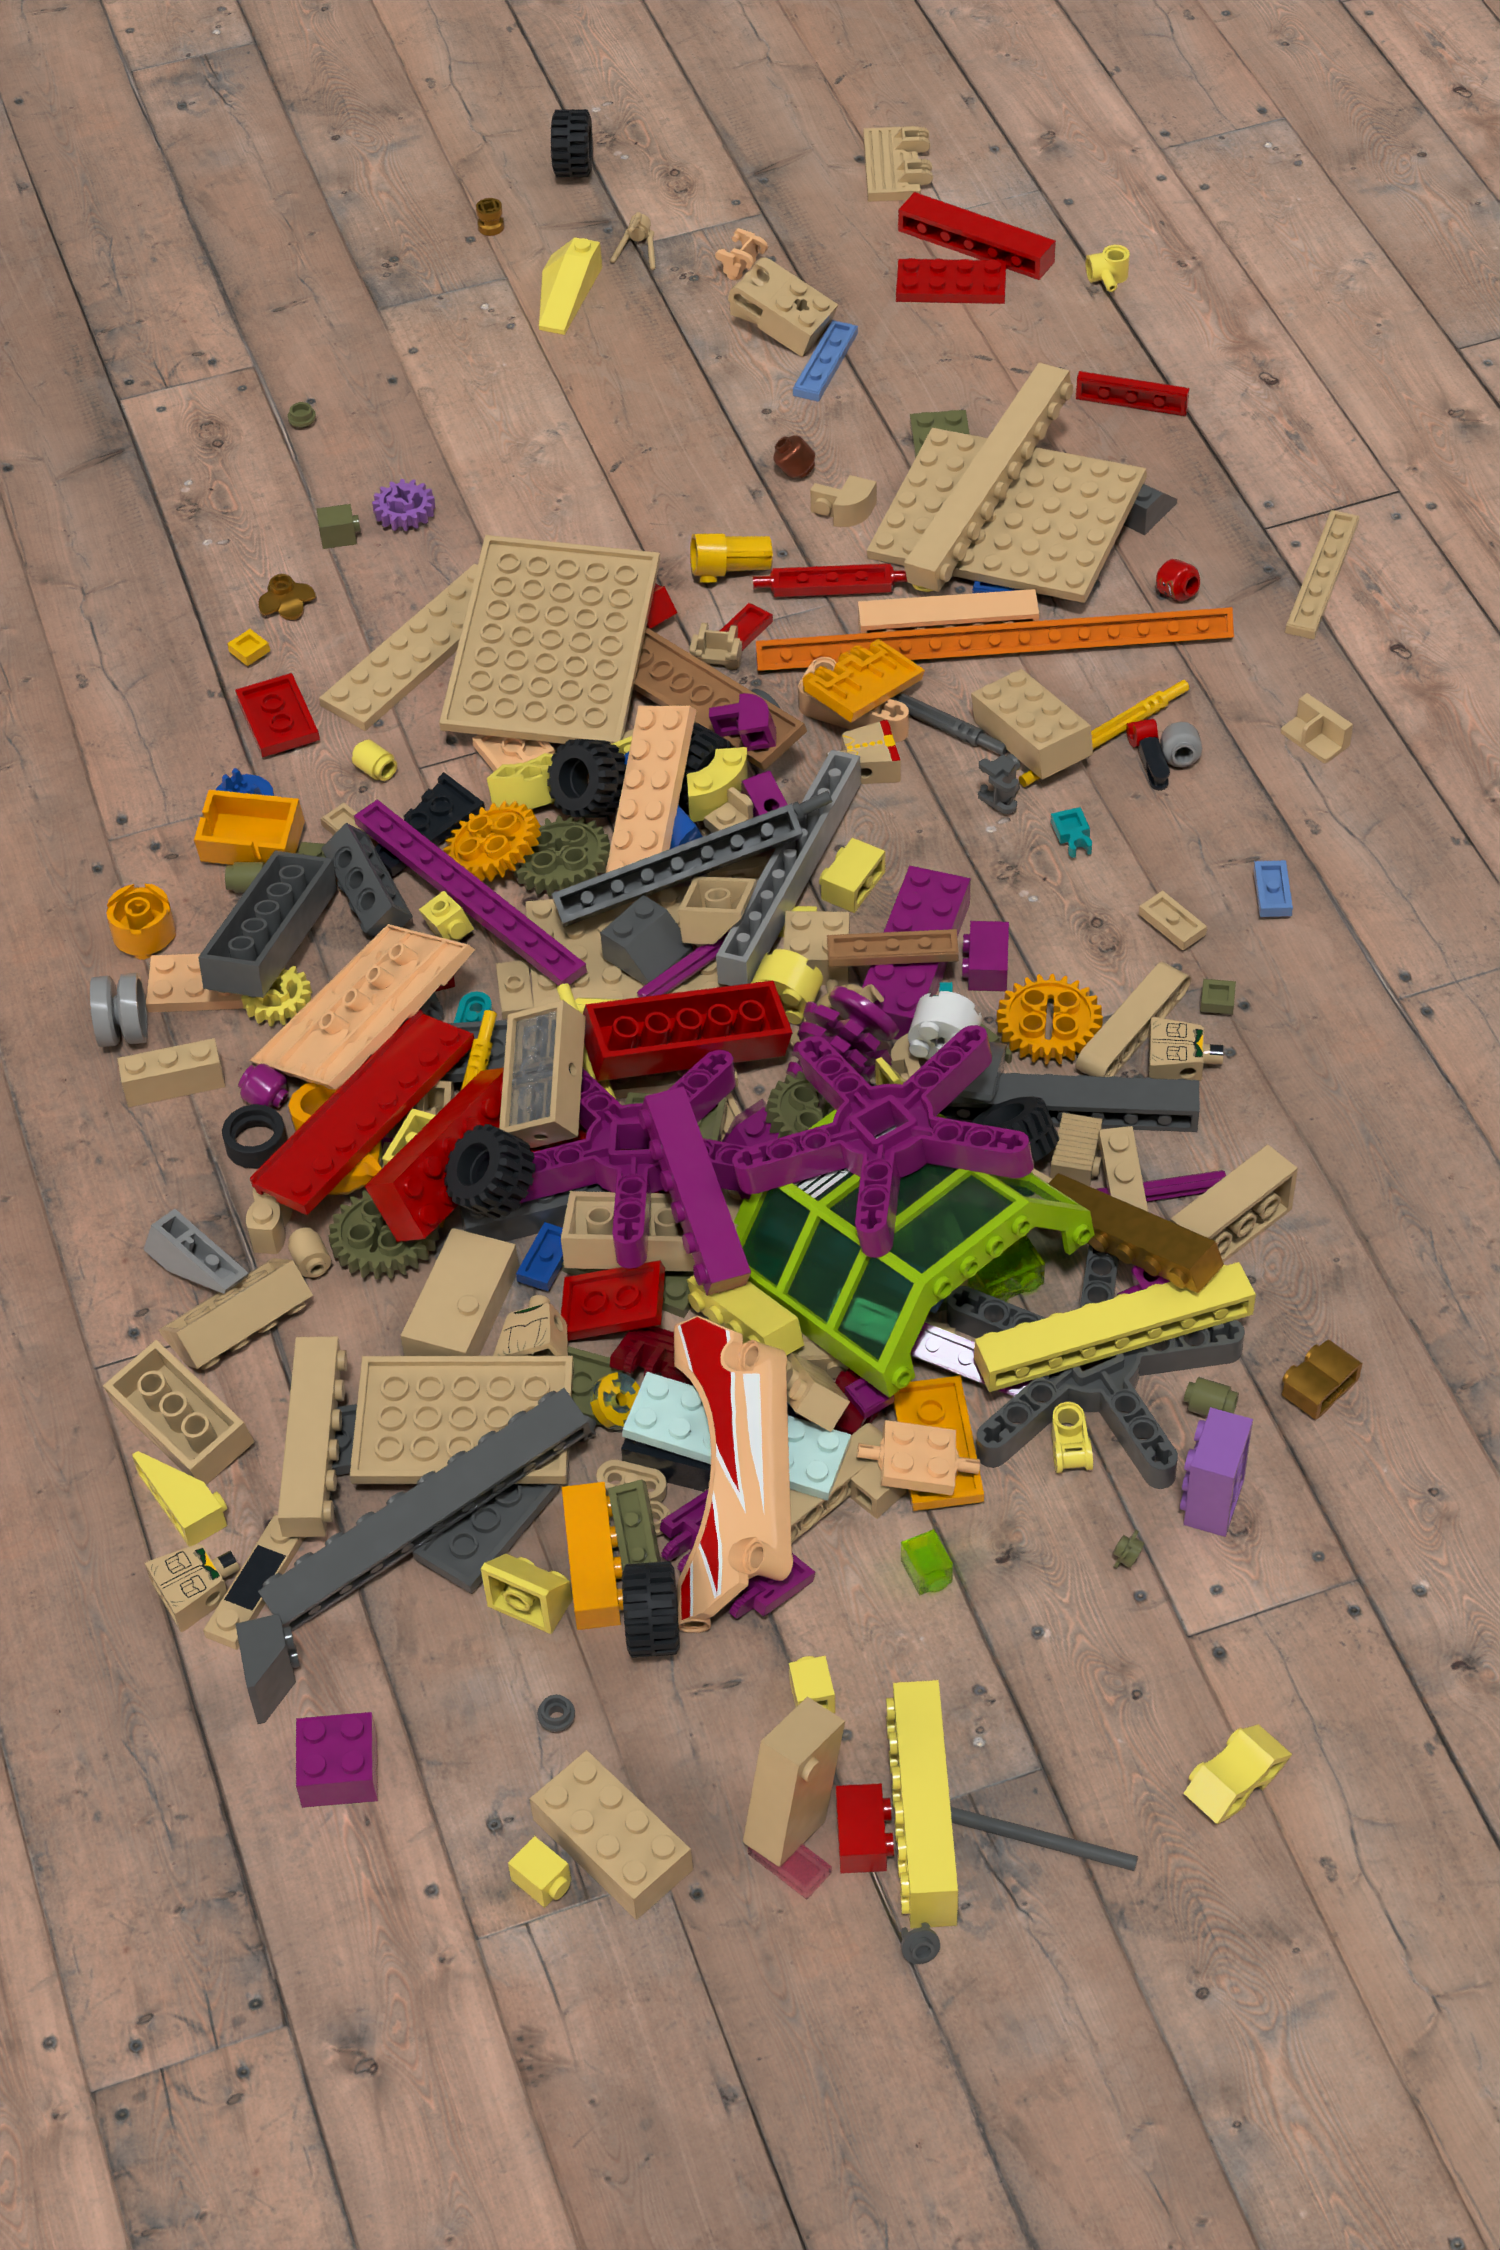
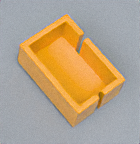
[194,790,305,865]

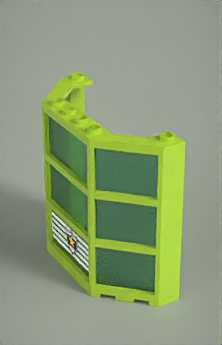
[734,1109,1095,1398]

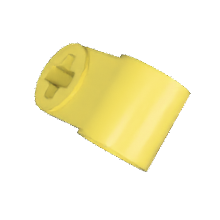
[1051,1402,1093,1473]

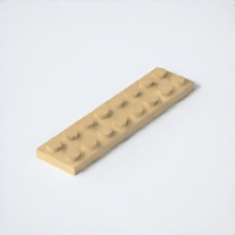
[319,564,478,731]

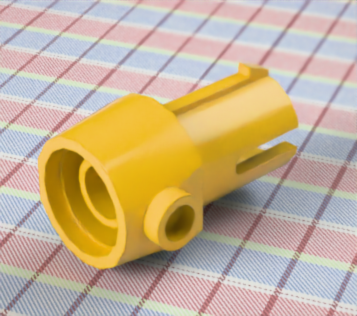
[690,533,773,582]

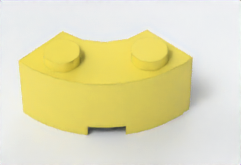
[687,747,748,822]
[487,753,555,809]
[1183,1724,1292,1824]

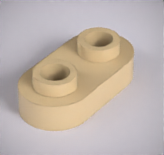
[596,1460,667,1502]

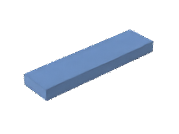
[793,320,858,402]

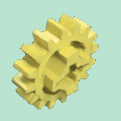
[241,966,312,1026]

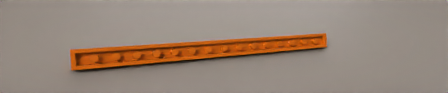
[755,607,1234,671]

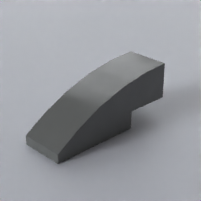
[958,1042,1007,1101]

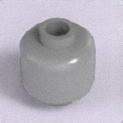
[1160,722,1203,768]

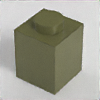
[316,504,361,549]

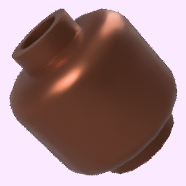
[773,435,815,478]

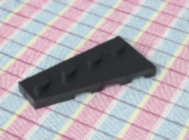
[375,772,485,877]

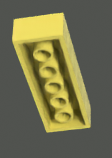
[886,1680,958,1928]

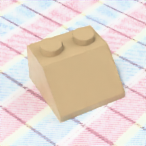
[678,876,757,946]

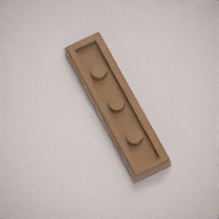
[827,929,959,967]

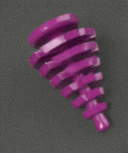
[784,986,899,1108]

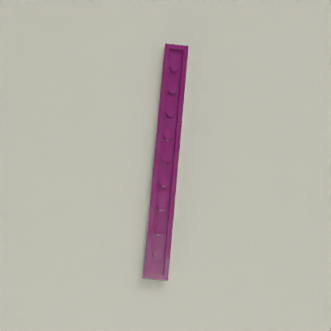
[354,799,587,986]

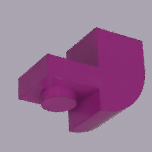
[709,693,777,751]

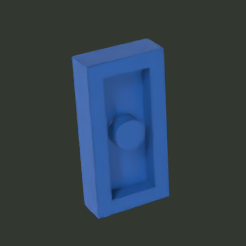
[516,1222,564,1291]

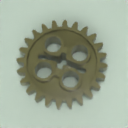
[513,815,610,896]
[765,1071,835,1138]
[328,1190,440,1279]

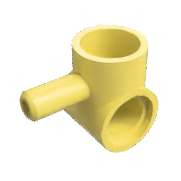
[1085,245,1130,292]

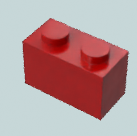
[836,1783,894,1874]

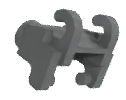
[978,754,1021,814]

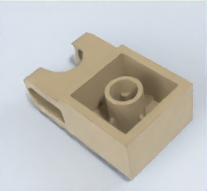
[729,257,838,357]

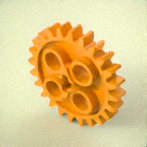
[443,801,541,882]
[996,974,1103,1065]

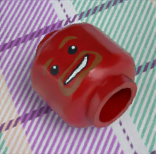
[1156,559,1200,601]

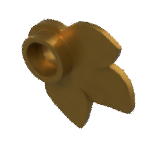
[259,574,316,620]

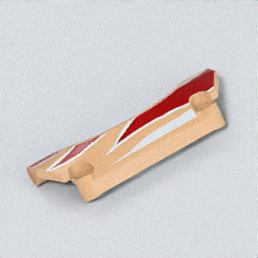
[674,1315,793,1633]

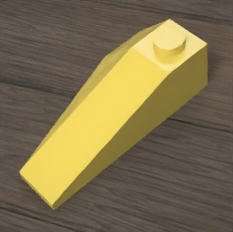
[539,237,602,335]

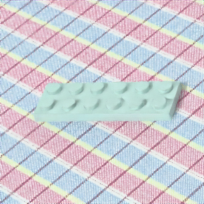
[622,1372,851,1501]

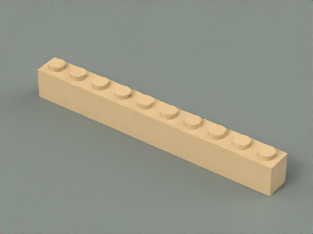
[904,363,1073,592]

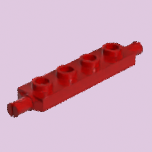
[753,563,907,597]

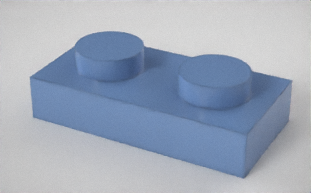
[1253,860,1293,917]

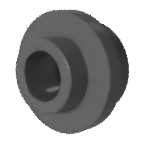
[537,1694,575,1732]

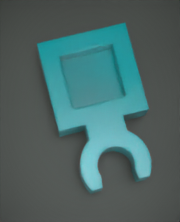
[1050,807,1092,858]

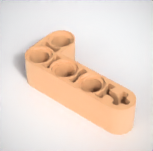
[798,657,909,742]

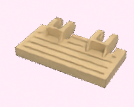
[863,126,933,202]

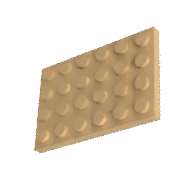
[350,1356,574,1484]

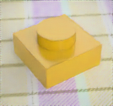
[227,629,270,666]

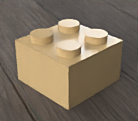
[784,911,850,986]

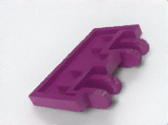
[660,1489,816,1619]

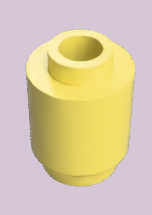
[352,739,397,781]

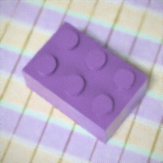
[1180,1407,1253,1537]

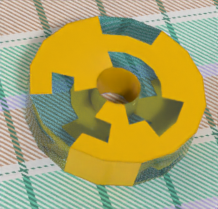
[590,1372,640,1431]

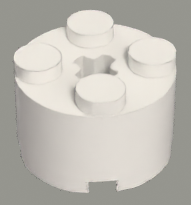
[908,991,982,1060]

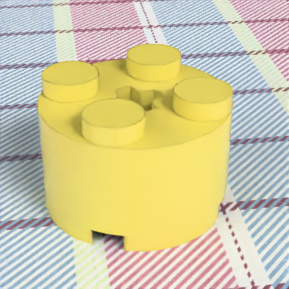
[751,949,823,1024]

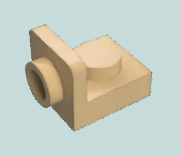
[704,787,754,833]

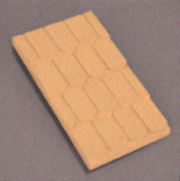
[250,924,475,1090]

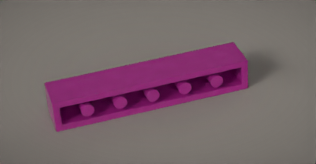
[638,1086,751,1296]

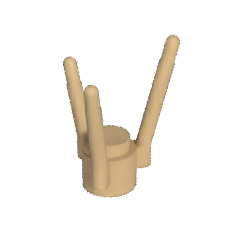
[610,212,655,270]

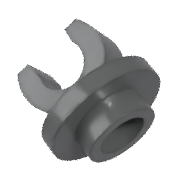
[901,1922,940,1964]

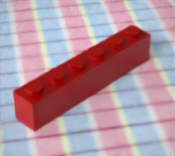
[898,192,1056,280]

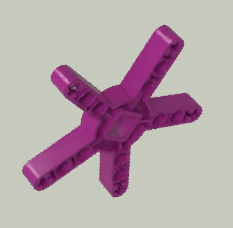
[732,1025,1034,1258]
[520,1050,749,1269]

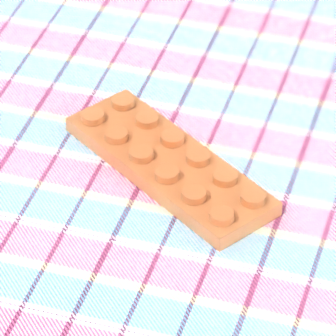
[606,706,696,873]

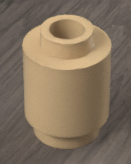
[288,1227,331,1278]

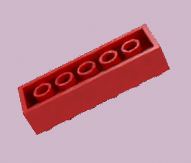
[583,980,793,1081]
[365,1067,504,1242]

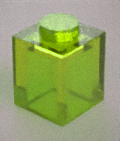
[901,1529,953,1596]

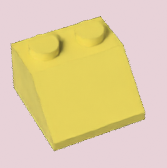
[481,1554,573,1634]

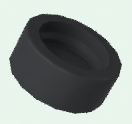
[222,1104,288,1169]

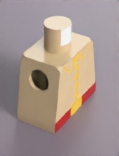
[826,720,901,784]

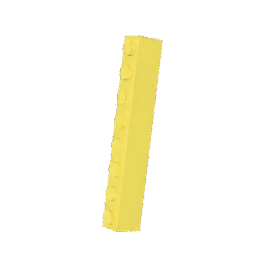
[974,1262,1256,1392]

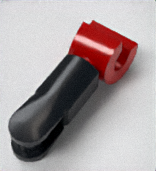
[1126,719,1170,791]

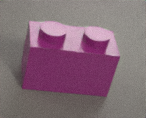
[962,921,1009,992]

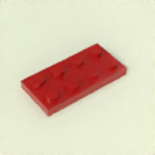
[896,258,1006,304]

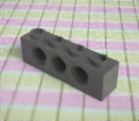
[321,823,413,938]

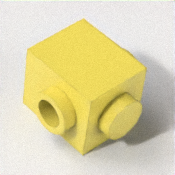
[419,891,474,942]

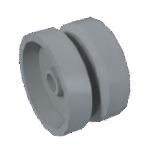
[90,973,148,1047]

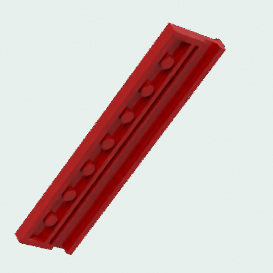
[250,1009,475,1215]

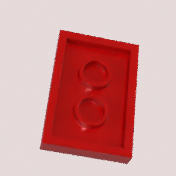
[235,673,320,757]
[561,1260,665,1341]

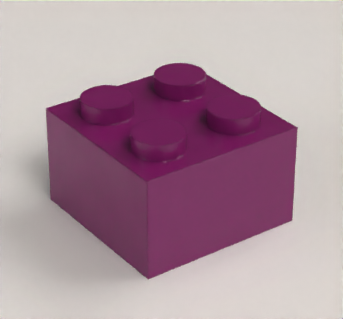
[296,1712,378,1808]

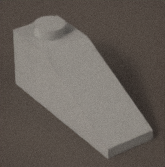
[143,1209,249,1294]

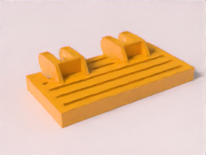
[802,639,925,722]

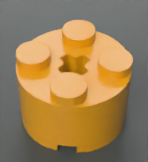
[106,883,176,960]

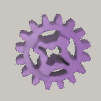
[372,479,436,531]

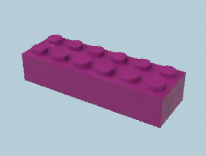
[862,865,971,1040]

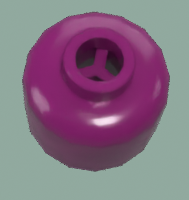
[238,1063,289,1109]

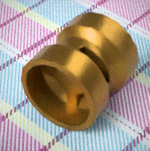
[476,198,504,236]

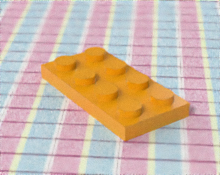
[893,1375,984,1511]

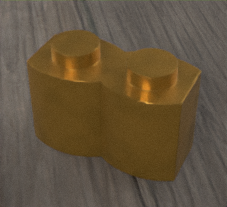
[1282,1340,1363,1420]

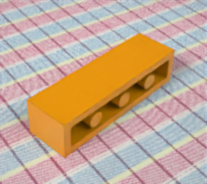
[562,1482,623,1630]

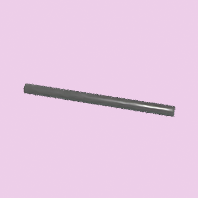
[950,1806,1138,1871]

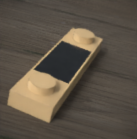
[203,1514,306,1650]

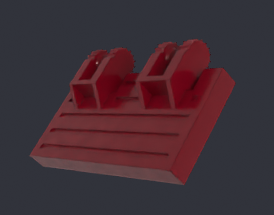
[609,1326,694,1386]

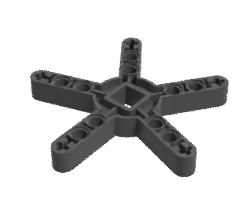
[946,1245,1245,1489]

